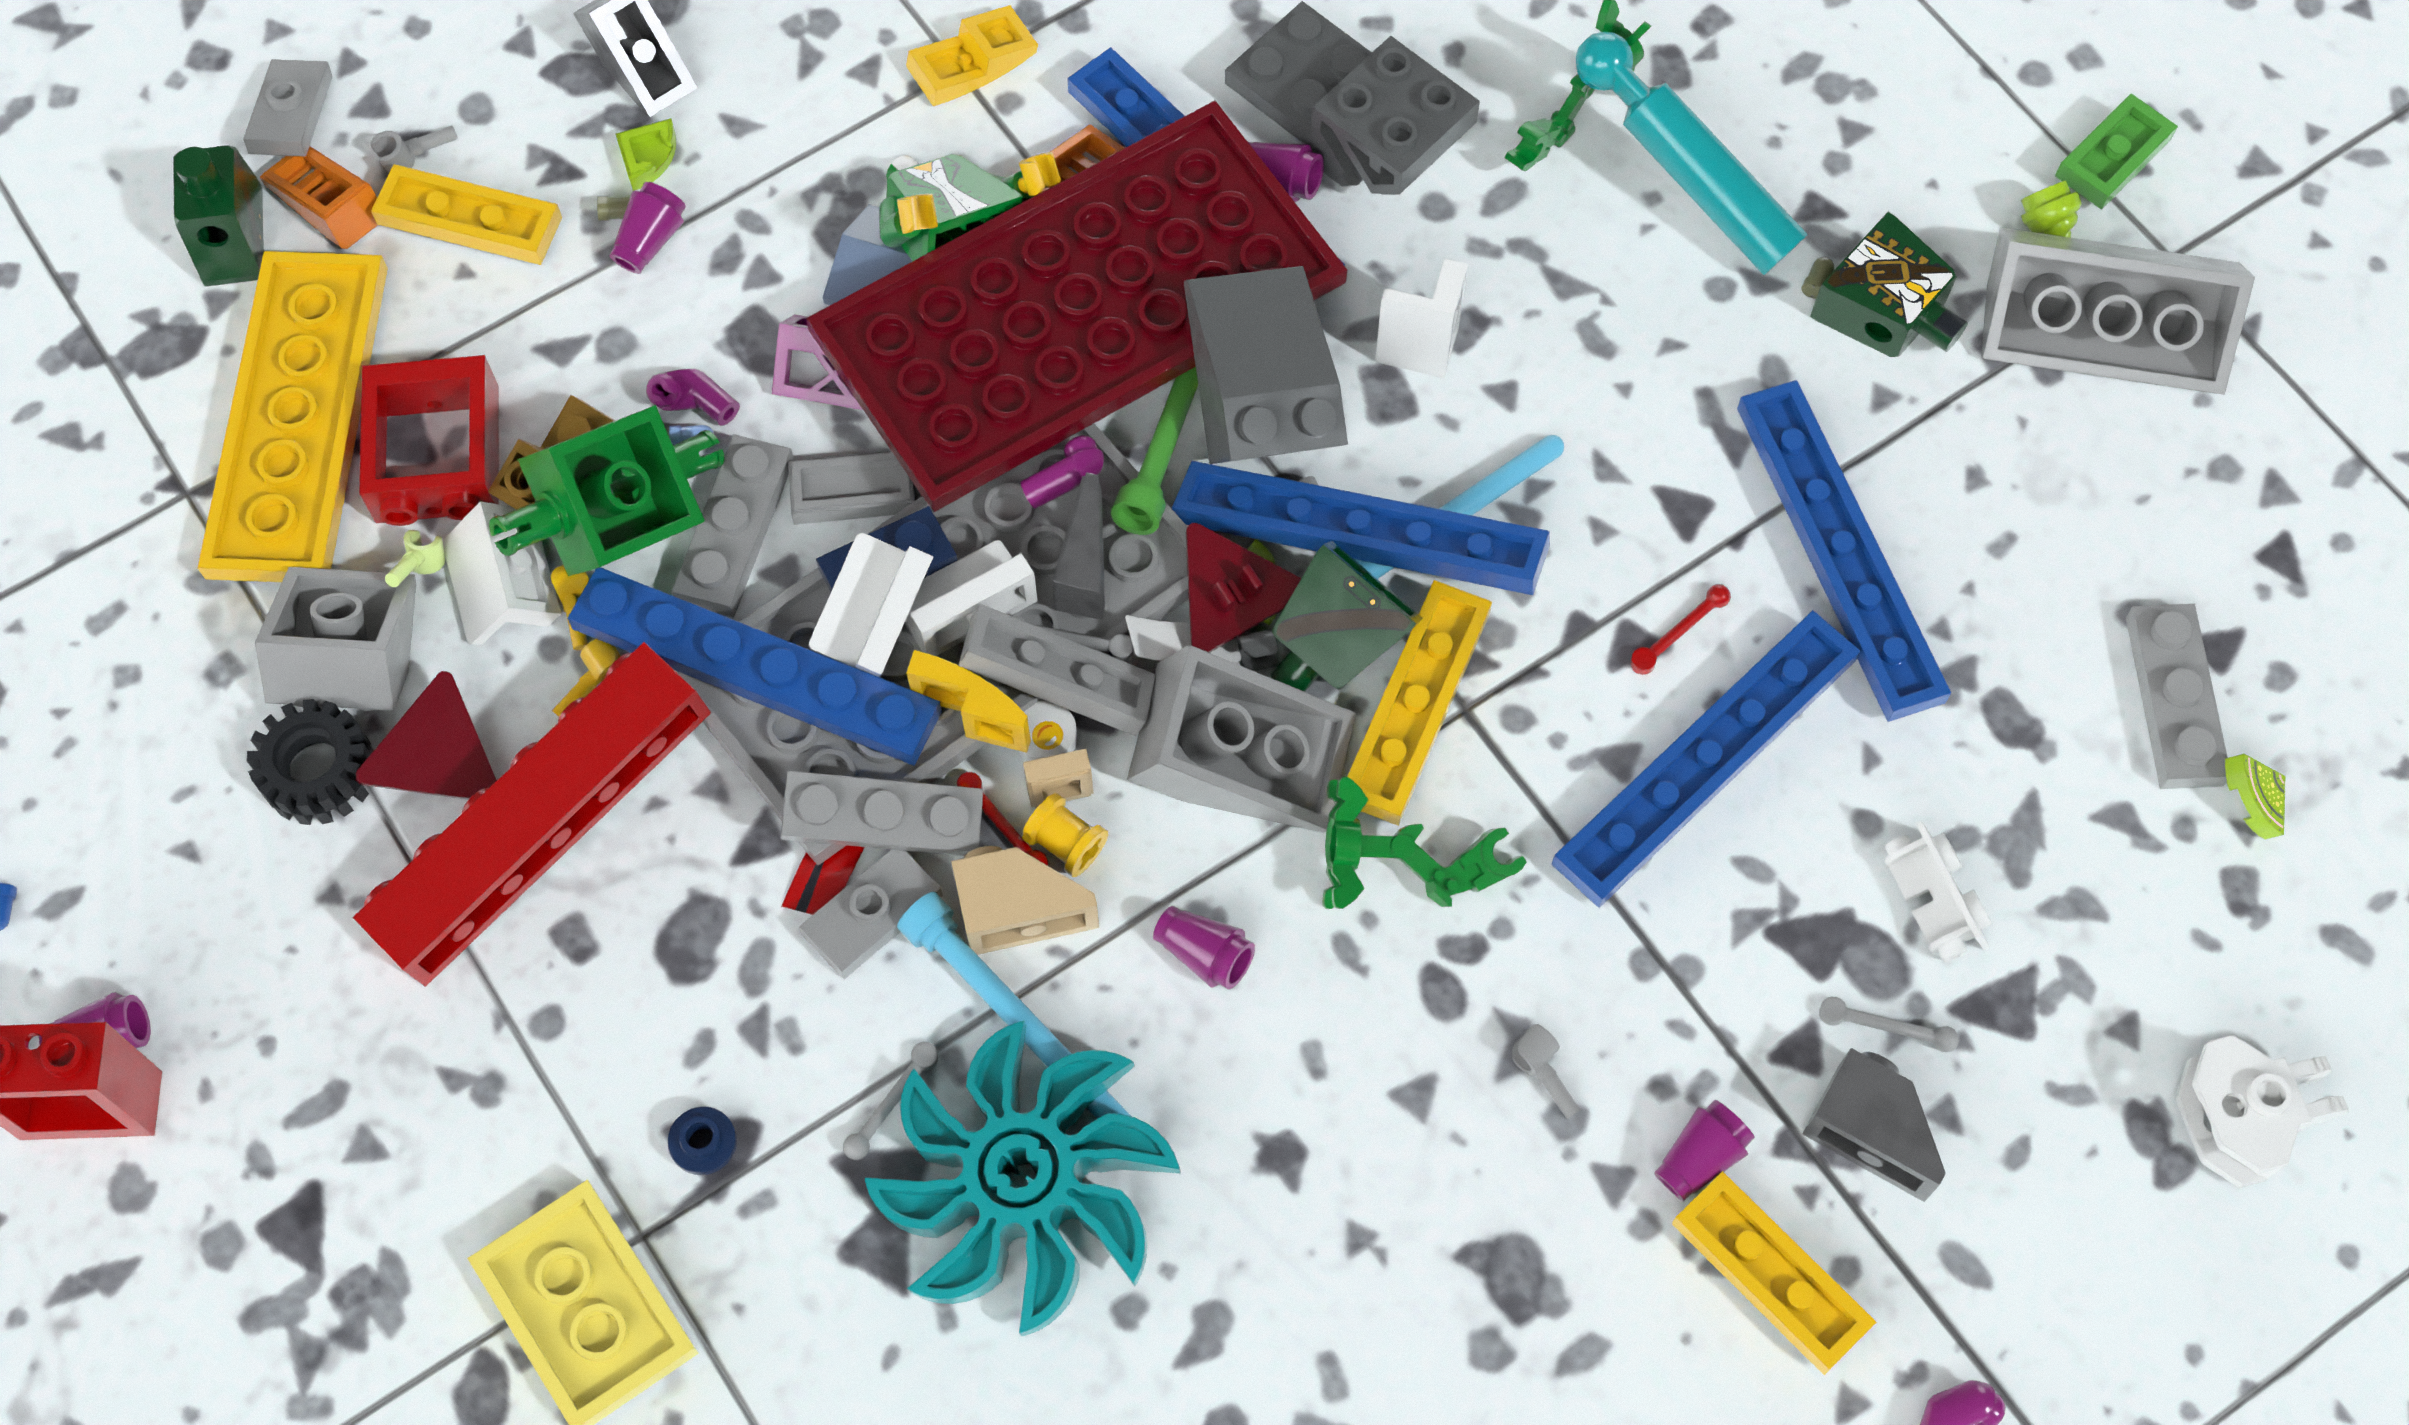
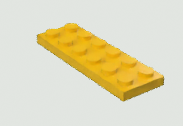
[197,251,388,582]

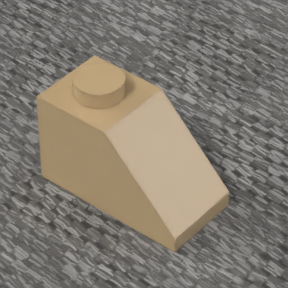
[951,846,1100,955]

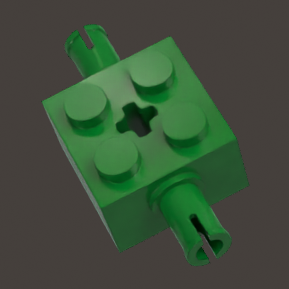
[489,405,724,576]

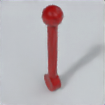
[1630,584,1731,675]
[956,772,1048,866]

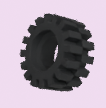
[246,699,374,825]

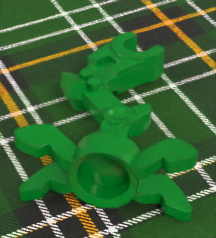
[1504,0,1652,172]
[1322,777,1527,909]

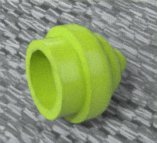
[2021,180,2082,238]

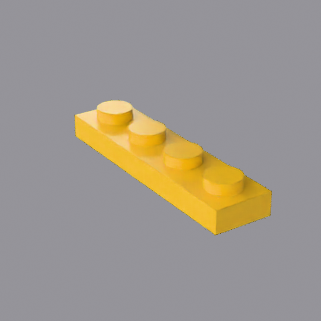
[1347,580,1492,826]

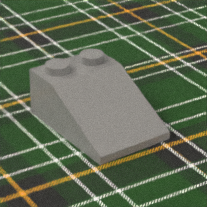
[1127,645,1356,833]

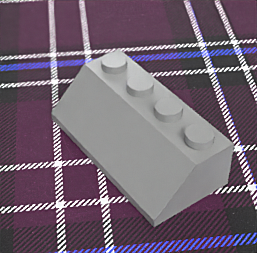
[1981,227,2255,395]

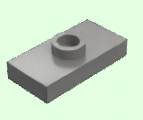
[243,59,333,156]
[799,849,943,979]

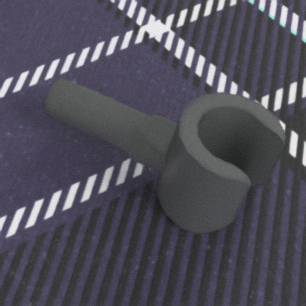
[1236,629,1278,671]

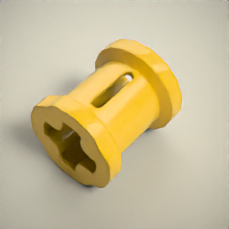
[1022,793,1109,877]

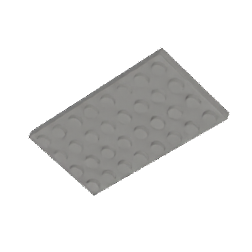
[675,424,1189,866]

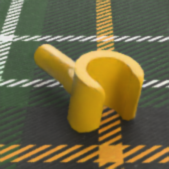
[551,565,589,650]
[551,639,621,717]

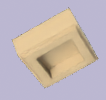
[1023,749,1094,808]

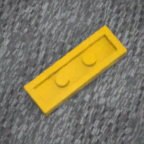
[371,164,562,265]
[1672,1171,1877,1375]

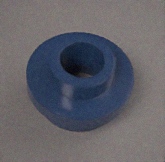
[667,1107,737,1175]

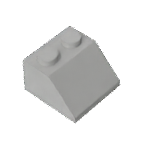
[255,567,416,711]

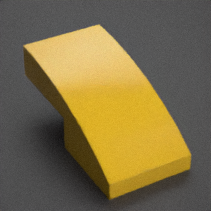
[906,5,1038,107]
[906,650,1031,753]

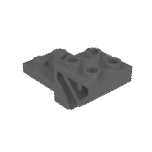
[1225,1,1480,195]

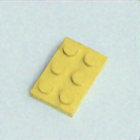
[467,1180,699,1425]

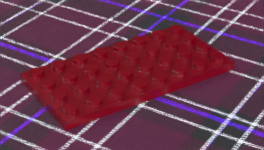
[806,100,1348,512]

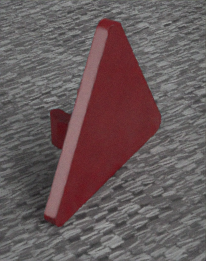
[1185,523,1302,653]
[356,671,497,800]

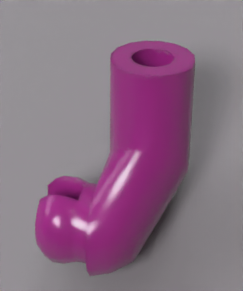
[646,369,740,426]
[1020,435,1104,509]
[1920,1380,2006,1425]

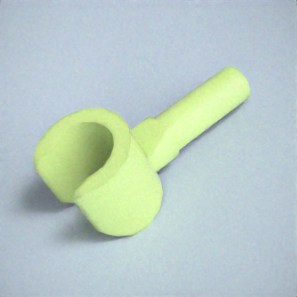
[385,530,445,587]

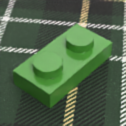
[2055,93,2178,210]

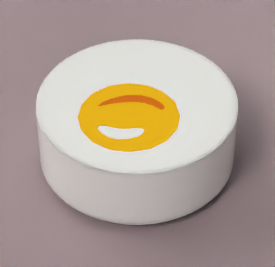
[1016,700,1077,762]

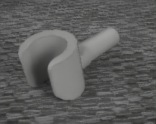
[370,125,458,173]
[1512,1024,1581,1119]

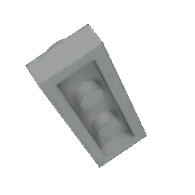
[671,434,794,617]
[2126,603,2228,789]
[958,604,1156,736]
[780,771,983,856]

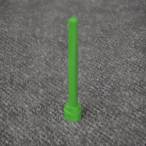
[1111,367,1198,535]

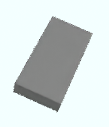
[788,451,915,525]

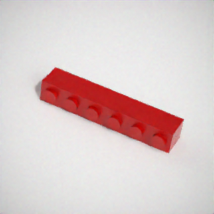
[352,642,711,987]

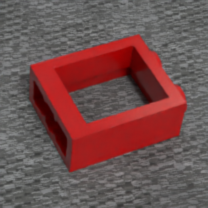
[359,355,499,526]
[0,1022,162,1140]

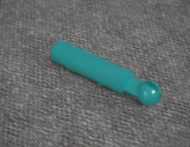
[1576,32,1808,275]

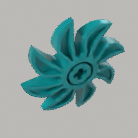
[865,1021,1181,1336]

